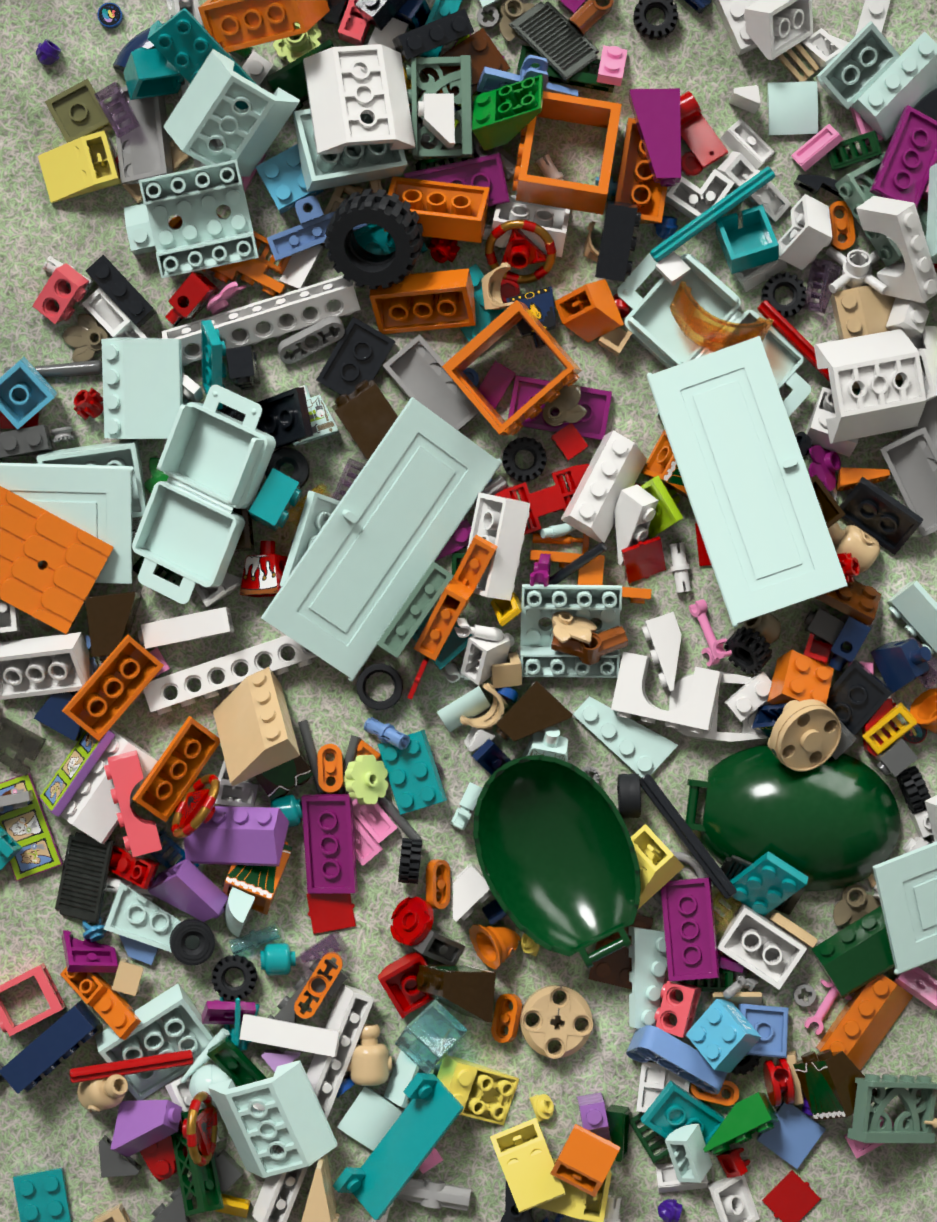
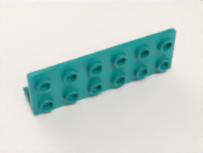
[147,8,257,110]
[332,1073,464,1220]

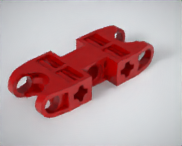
[495,464,589,535]

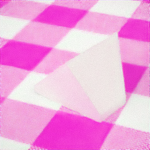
[802,28,849,71]
[194,572,242,608]
[215,760,258,807]

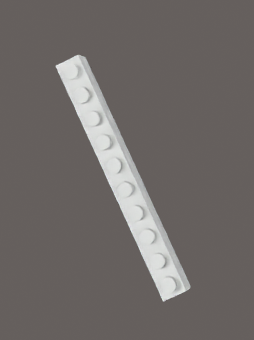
[251,984,374,1222]

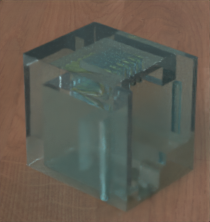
[395,999,468,1074]

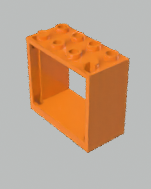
[198,0,330,53]
[512,91,622,215]
[442,300,582,436]

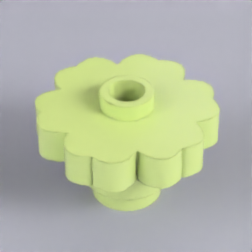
[273,22,322,63]
[343,755,388,805]

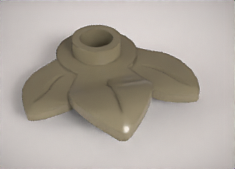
[499,0,535,42]
[62,314,109,362]
[543,385,587,426]
[833,884,881,926]

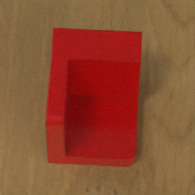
[551,423,588,462]
[803,633,832,665]

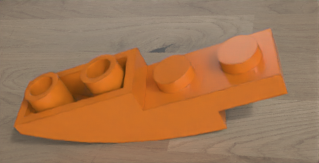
[201,259,286,297]
[60,967,141,1040]

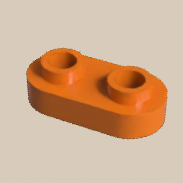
[829,201,855,251]
[317,744,343,794]
[426,859,450,909]
[491,994,522,1043]
[689,1080,739,1107]

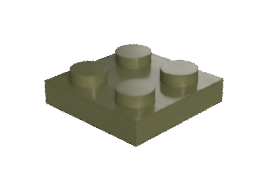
[45,78,112,143]

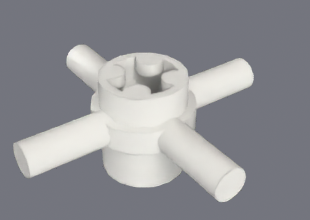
[826,246,888,294]

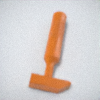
[532,533,589,554]

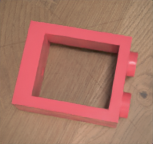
[0,963,66,1037]

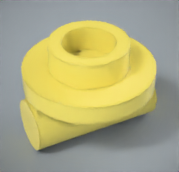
[521,933,541,956]
[529,1094,554,1122]

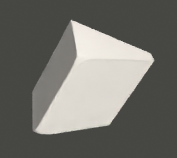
[655,252,691,286]
[464,727,496,752]

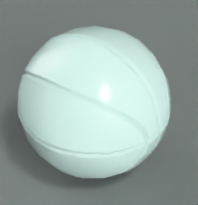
[189,1064,230,1108]

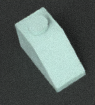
[124,203,156,255]

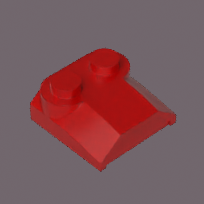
[377,952,434,1019]
[139,1120,188,1182]

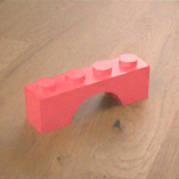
[104,750,162,857]

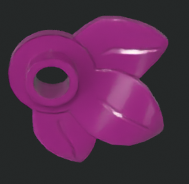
[809,445,841,492]

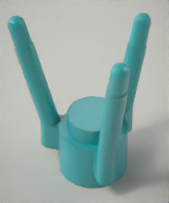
[220,997,260,1051]

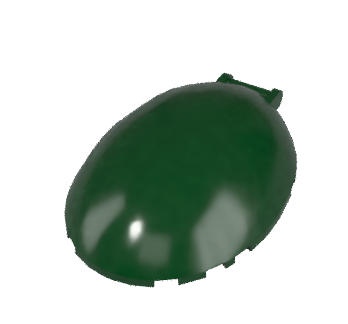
[685,745,900,892]
[473,755,641,969]

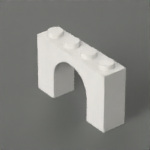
[856,196,937,303]
[611,651,722,734]

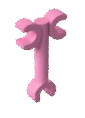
[688,599,732,666]
[804,979,852,1035]

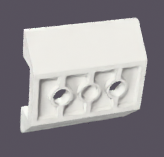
[303,44,415,155]
[814,329,927,443]

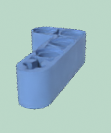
[626,1025,728,1094]

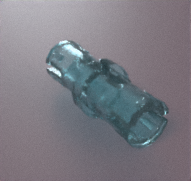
[229,924,281,955]

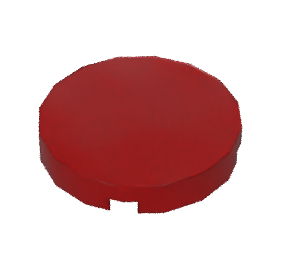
[390,897,434,946]

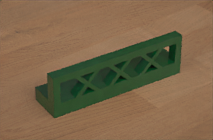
[517,45,614,93]
[171,1109,224,1217]

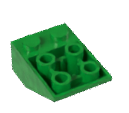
[472,74,543,151]
[703,1092,779,1155]

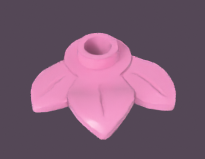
[206,282,247,315]

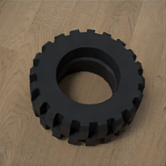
[325,189,424,290]

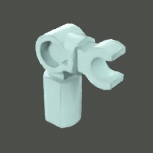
[450,782,483,830]

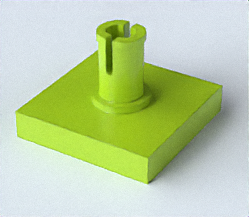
[640,476,683,539]

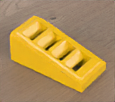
[491,592,522,627]
[862,702,917,755]

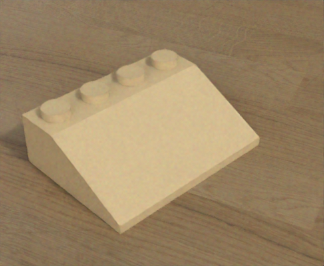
[830,285,903,391]
[213,667,300,786]
[301,1154,340,1222]

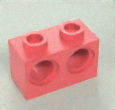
[338,0,371,46]
[32,263,89,324]
[654,981,702,1038]

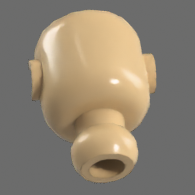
[828,522,880,573]
[347,1024,392,1086]
[77,1074,128,1113]

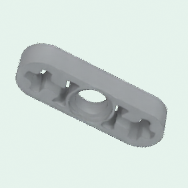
[278,316,345,364]

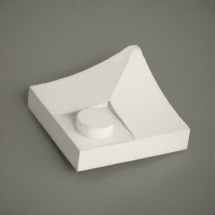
[636,1062,690,1112]

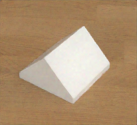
[708,1174,760,1222]

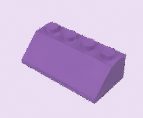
[184,806,289,866]

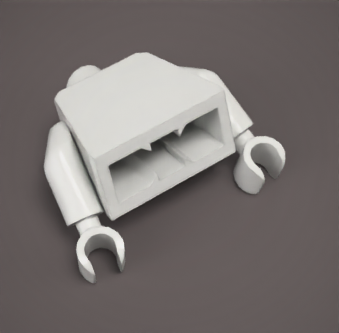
[444,618,515,686]

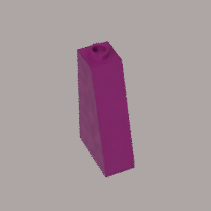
[629,88,681,187]

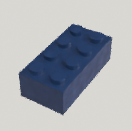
[0,1000,100,1094]

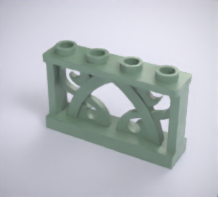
[407,55,473,160]
[835,152,927,267]
[376,561,454,658]
[847,1074,937,1143]

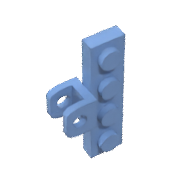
[477,55,578,97]
[267,195,367,261]

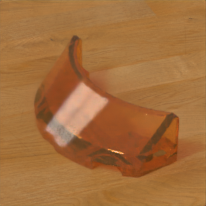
[669,281,773,352]

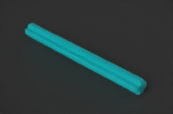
[650,167,775,262]

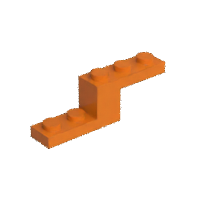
[414,535,498,661]
[530,550,652,604]

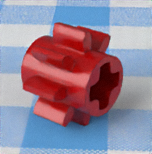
[428,237,460,263]
[73,388,104,420]
[837,553,860,583]

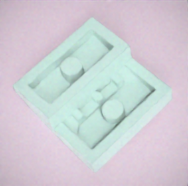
[767,81,818,135]
[337,1086,404,1151]

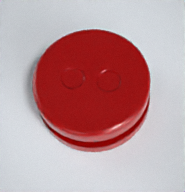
[763,1058,795,1107]

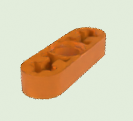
[294,952,343,1019]

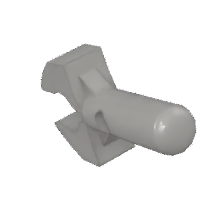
[723,967,759,999]

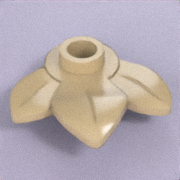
[552,611,597,644]

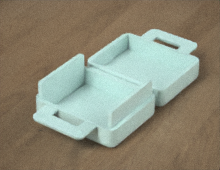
[617,253,811,417]
[132,385,276,604]

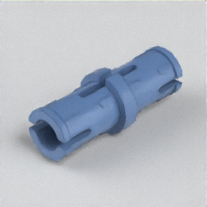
[364,717,410,750]

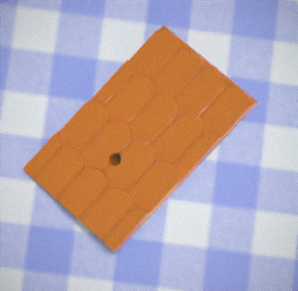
[0,486,114,634]

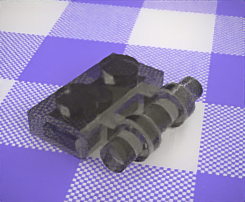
[0,716,47,776]

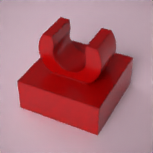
[716,1148,751,1178]

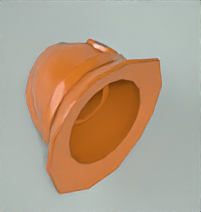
[910,688,937,734]
[469,924,521,970]

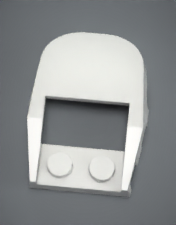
[669,672,769,743]

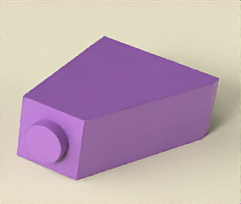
[148,859,228,922]
[577,1092,610,1141]
[111,1100,182,1157]

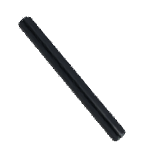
[640,774,737,899]

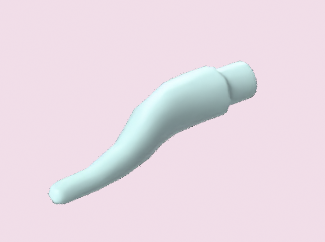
[540,523,576,539]
[181,1028,230,1083]

